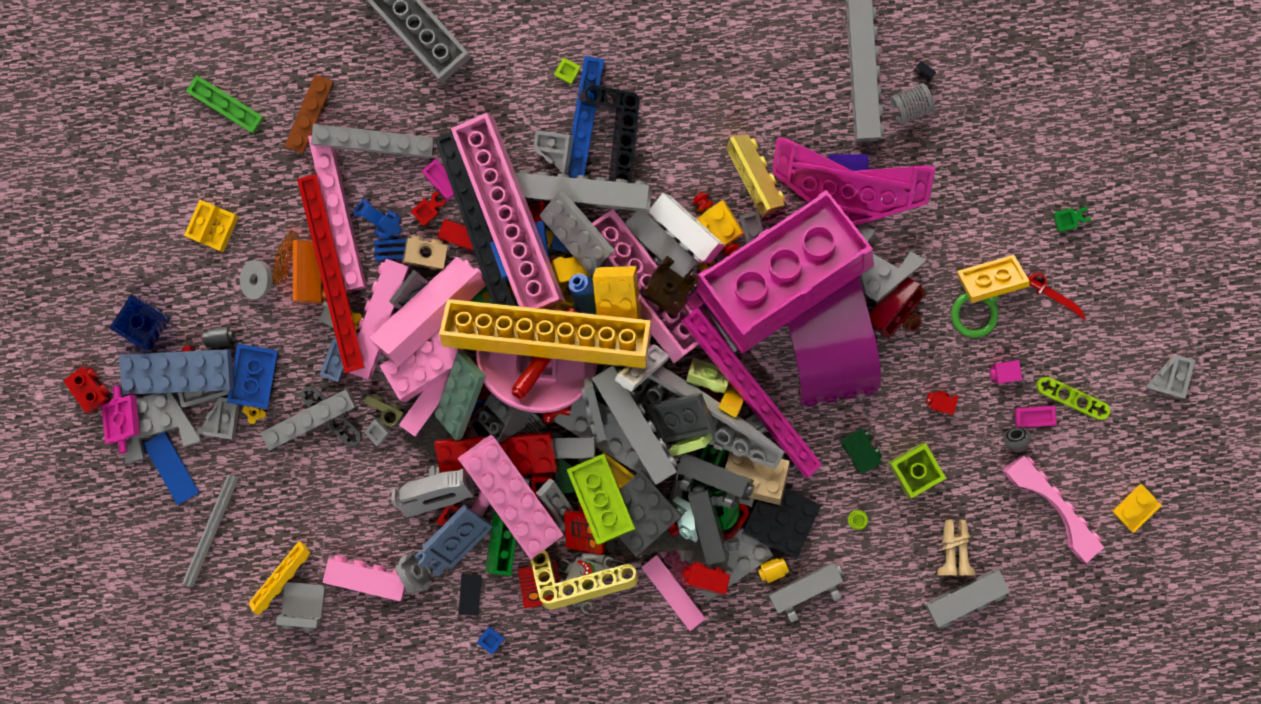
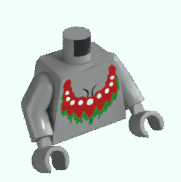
[558,553,618,615]

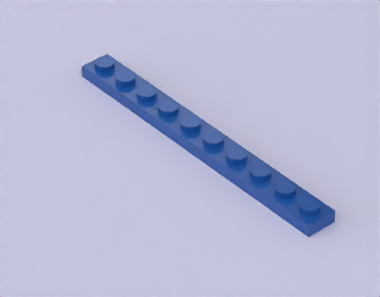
[552,56,604,253]

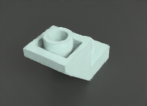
[672,496,698,542]

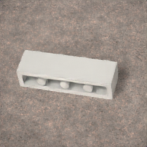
[649,193,725,264]

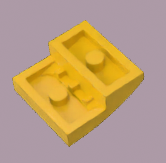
[184,200,239,253]

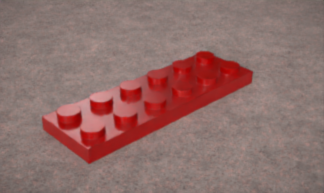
[434,432,558,477]

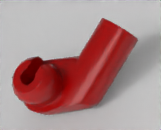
[542,406,571,423]

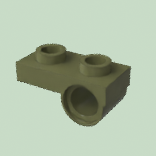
[364,394,406,426]

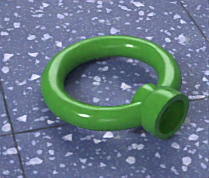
[951,293,999,338]

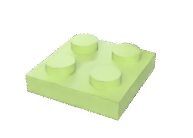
[686,357,728,394]

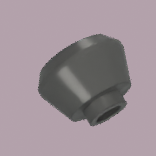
[1003,427,1031,452]

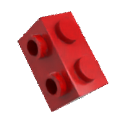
[63,367,111,413]

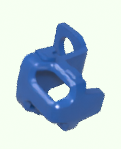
[352,198,402,240]

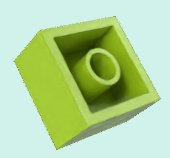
[887,443,946,499]

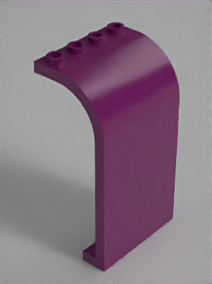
[787,276,881,407]

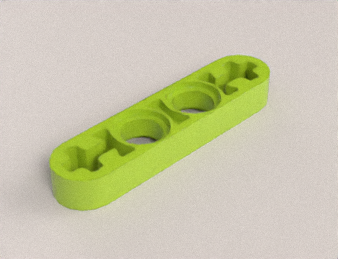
[1036,377,1110,420]

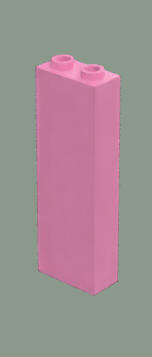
[369,257,486,367]

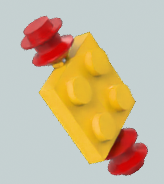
[692,193,745,256]

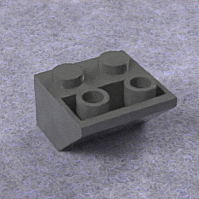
[477,392,532,443]

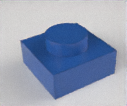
[476,626,505,655]

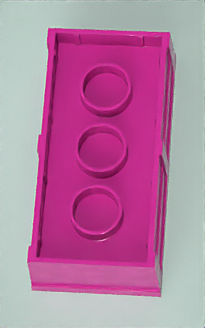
[696,190,874,354]

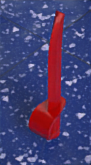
[1026,273,1086,320]

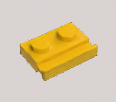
[1112,484,1162,533]

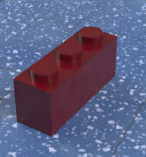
[869,277,927,339]

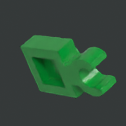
[1052,207,1091,233]

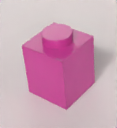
[989,360,1022,384]

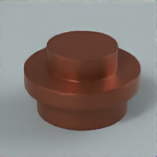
[902,312,922,332]

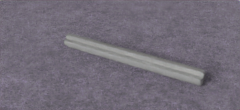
[183,474,238,587]

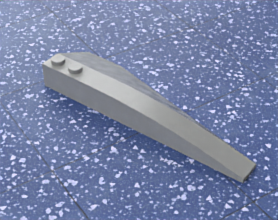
[596,364,785,469]

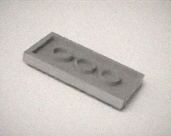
[539,190,615,276]

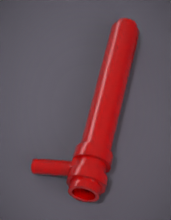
[511,308,578,400]

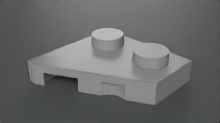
[533,130,573,174]
[1146,355,1195,399]
[196,397,240,439]

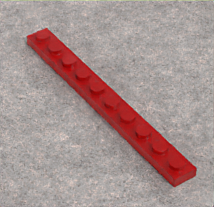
[297,174,365,373]

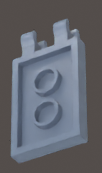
[415,505,493,576]

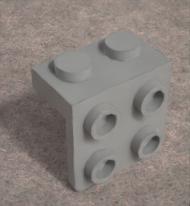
[276,582,325,631]

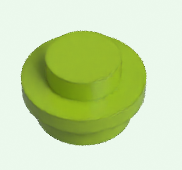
[848,510,868,530]

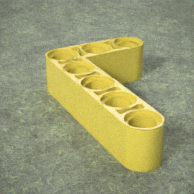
[531,550,638,610]

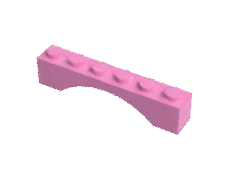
[1002,455,1104,563]

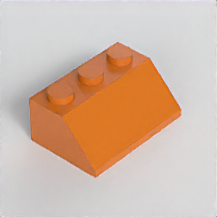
[293,240,326,304]

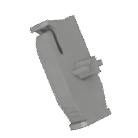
[391,465,474,518]

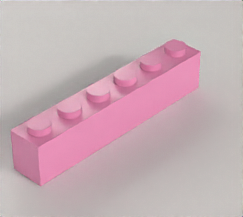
[349,259,411,380]

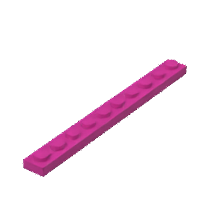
[681,308,822,478]

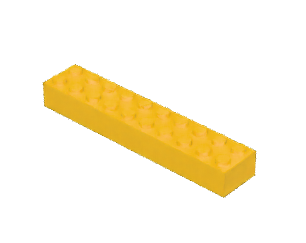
[439,299,651,369]

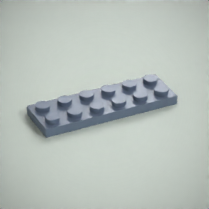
[119,349,234,395]

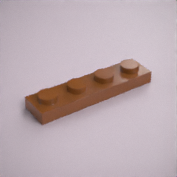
[285,74,334,155]

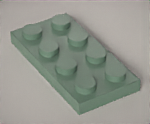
[435,351,486,440]

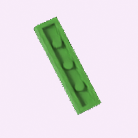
[186,75,264,134]

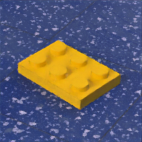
[957,255,1029,303]

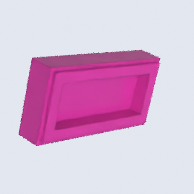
[421,158,454,201]
[1014,405,1057,428]

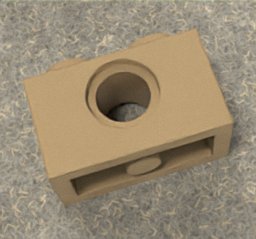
[402,236,448,271]

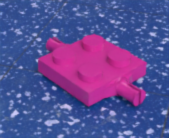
[101,386,140,454]

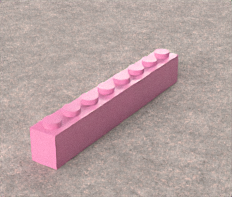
[308,135,367,293]

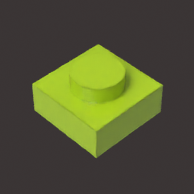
[554,57,581,85]

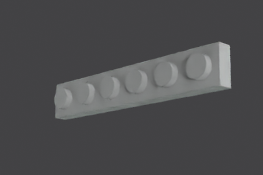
[311,124,433,158]

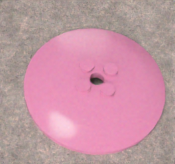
[476,306,598,413]

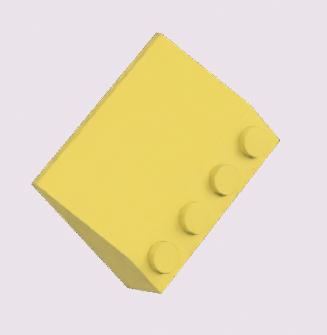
[726,135,786,218]

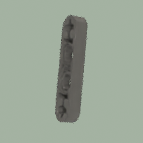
[301,386,362,446]

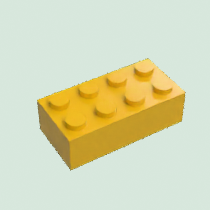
[592,266,642,319]

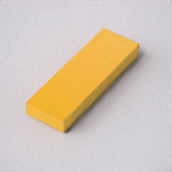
[718,383,744,418]

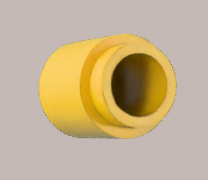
[758,557,789,583]

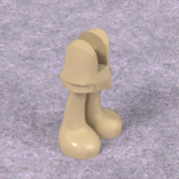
[937,519,975,575]

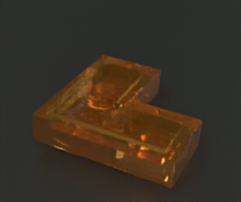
[272,230,298,285]

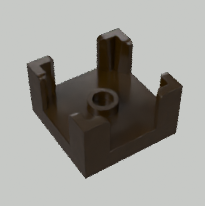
[640,256,698,317]

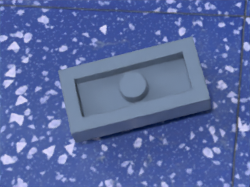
[320,338,344,382]

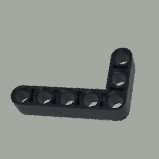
[579,85,640,183]

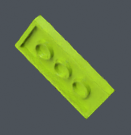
[567,454,635,545]

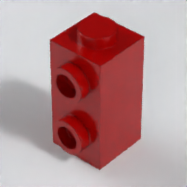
[682,562,730,595]

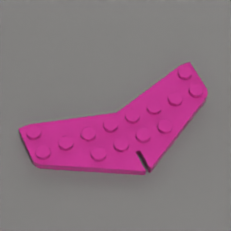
[772,137,936,226]

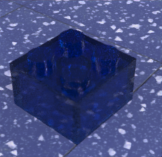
[109,294,172,351]

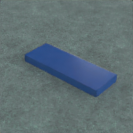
[143,432,200,505]

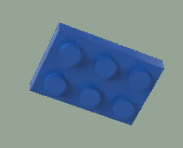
[226,344,278,410]

